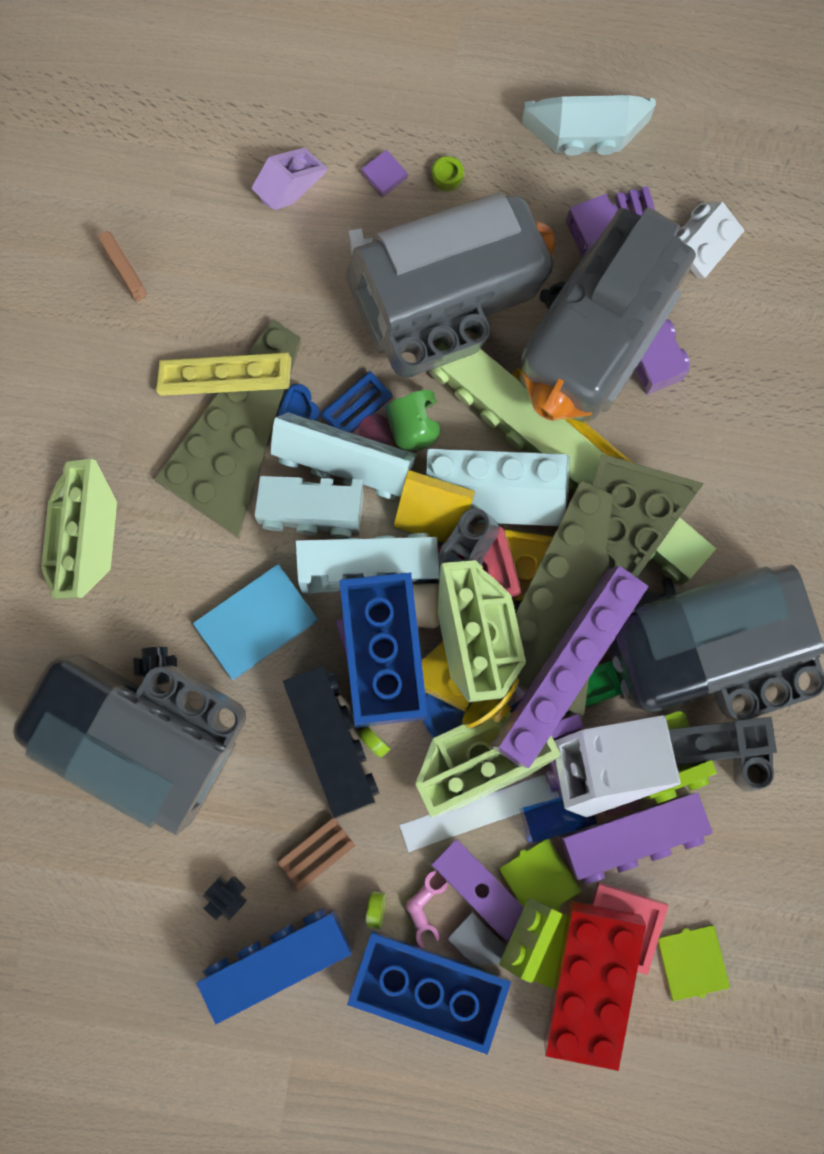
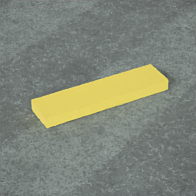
[156,353,291,396]

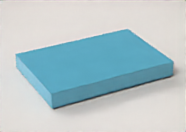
[193,564,318,681]

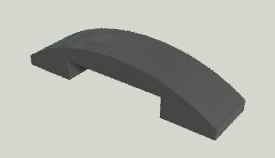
[669,716,777,765]

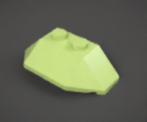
[41,459,117,599]
[437,560,526,702]
[415,712,561,817]

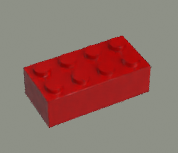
[544,901,646,1071]

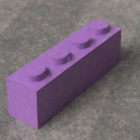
[559,792,713,884]

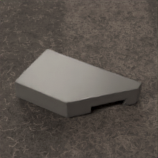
[447,912,507,965]

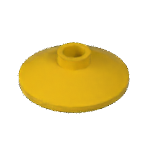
[462,678,519,728]

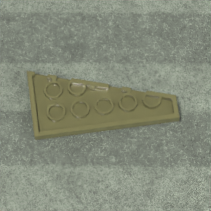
[154,319,301,539]
[592,454,704,578]
[516,480,613,717]

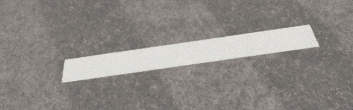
[399,775,563,852]

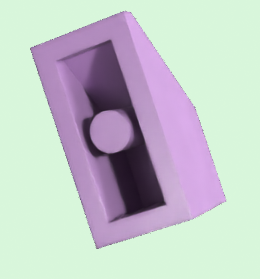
[251,147,328,210]

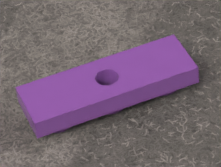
[431,839,524,943]

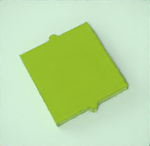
[499,838,582,911]
[658,925,730,1002]

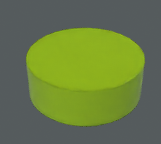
[431,156,464,191]
[358,726,391,758]
[366,891,386,929]

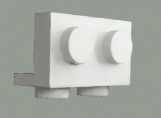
[675,201,745,278]

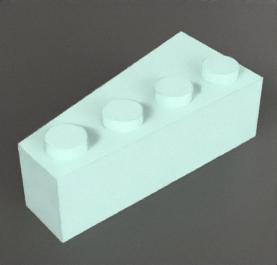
[296,533,440,594]

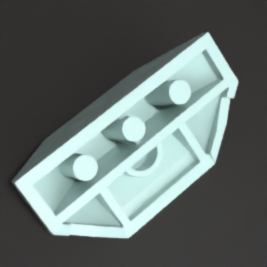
[522,95,656,156]

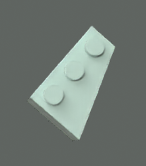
[255,476,364,539]

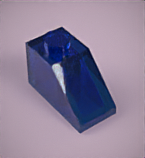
[519,797,597,843]

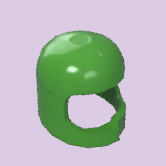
[385,390,440,451]

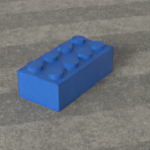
[339,572,428,728]
[196,907,353,1025]
[347,930,511,1055]

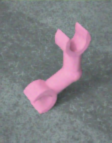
[406,870,448,948]

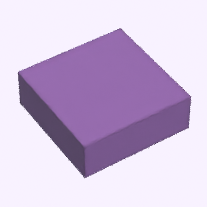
[362,150,408,197]

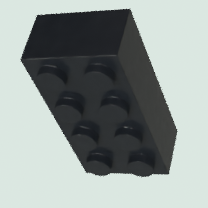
[283,666,380,819]

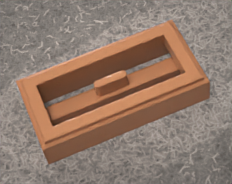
[98,230,147,303]
[278,818,356,891]

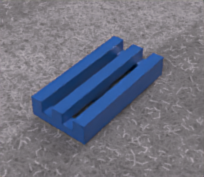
[320,371,393,433]

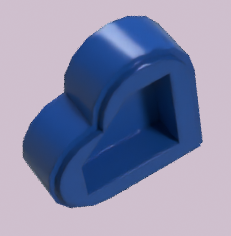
[277,384,319,421]

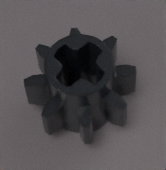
[133,647,177,685]
[203,876,247,921]

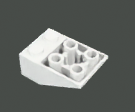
[555,715,681,817]

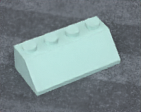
[270,412,417,499]
[426,449,571,526]

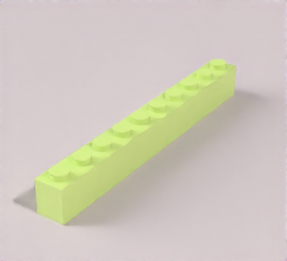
[429,342,717,585]

